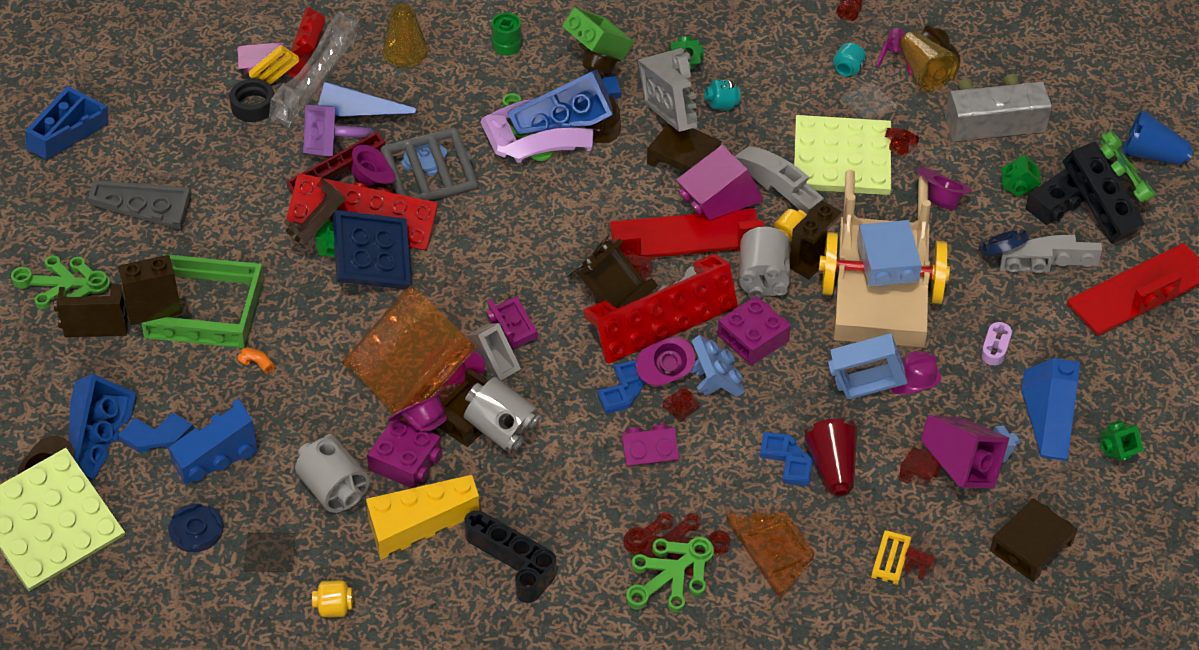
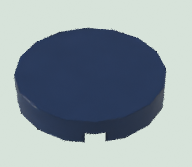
[978,229,1029,256]
[168,504,224,552]

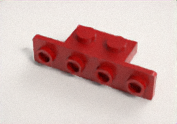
[286,7,325,83]

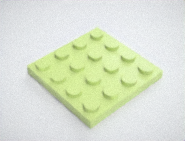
[794,115,891,195]
[0,448,125,591]

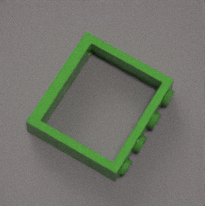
[141,254,264,348]

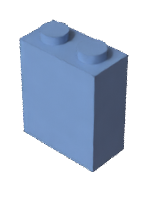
[857,220,922,286]

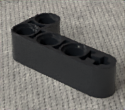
[464,510,556,603]

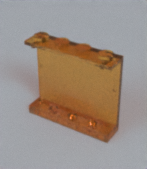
[341,285,477,423]

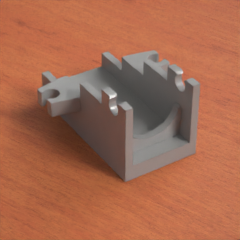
[638,48,698,132]

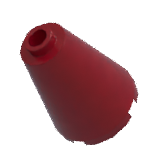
[804,418,858,496]

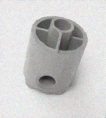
[739,227,790,299]
[464,377,541,451]
[295,434,370,513]

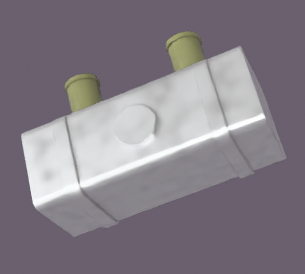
[945,74,1051,142]

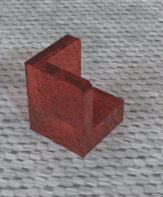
[899,446,941,484]

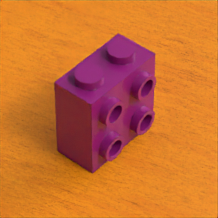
[717,296,791,366]
[367,419,443,488]

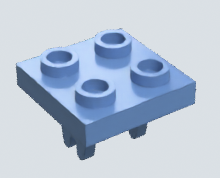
[690,335,746,397]

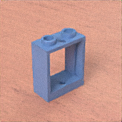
[828,333,908,399]

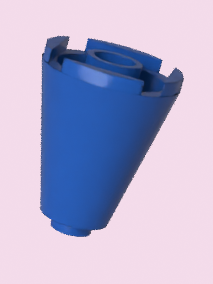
[1122,110,1193,165]

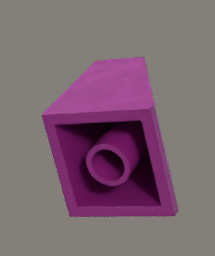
[676,145,764,220]
[921,415,1010,488]

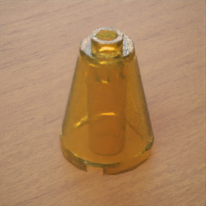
[382,4,428,68]
[900,31,960,92]

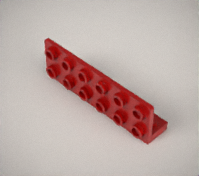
[610,209,765,260]
[583,253,738,364]

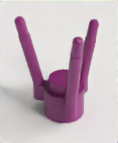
[875,28,913,75]

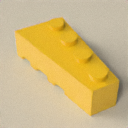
[366,475,480,560]

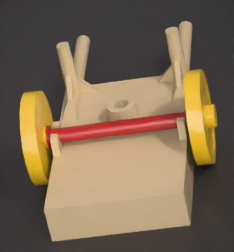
[819,170,950,348]

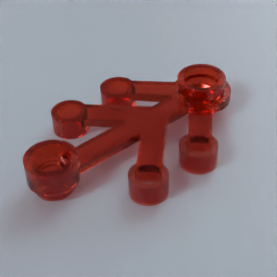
[623,512,730,576]

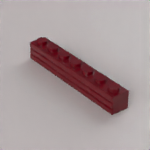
[286,131,385,195]

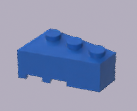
[25,85,108,160]
[168,398,258,484]

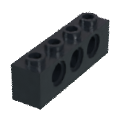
[1062,142,1145,244]
[1025,157,1114,226]

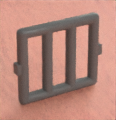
[380,127,479,201]

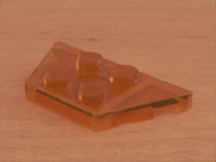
[726,513,814,598]

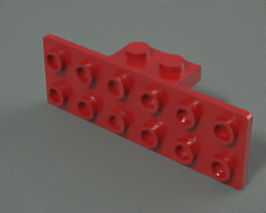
[286,173,438,250]
[1067,243,1199,335]

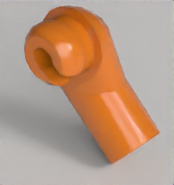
[237,347,275,374]

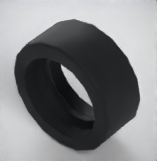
[229,79,276,122]

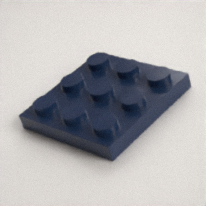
[333,210,411,289]

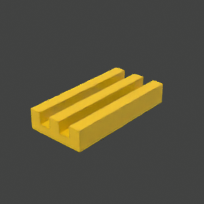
[249,45,299,85]
[871,530,911,585]

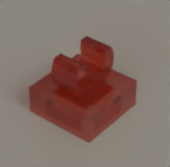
[885,128,920,155]
[626,254,653,281]
[663,387,700,422]
[904,546,937,580]

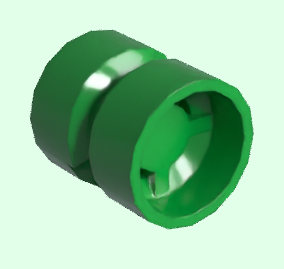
[491,13,522,56]

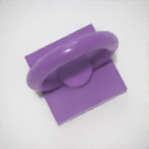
[303,105,374,156]

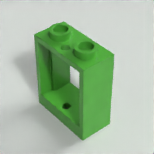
[562,7,635,60]

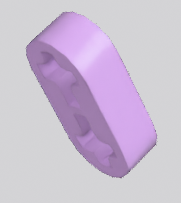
[982,322,1012,365]

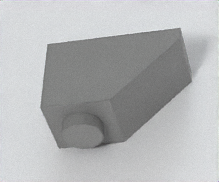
[466,323,521,380]

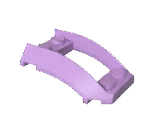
[481,98,593,163]

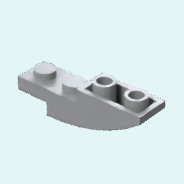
[734,146,824,214]
[999,235,1102,273]

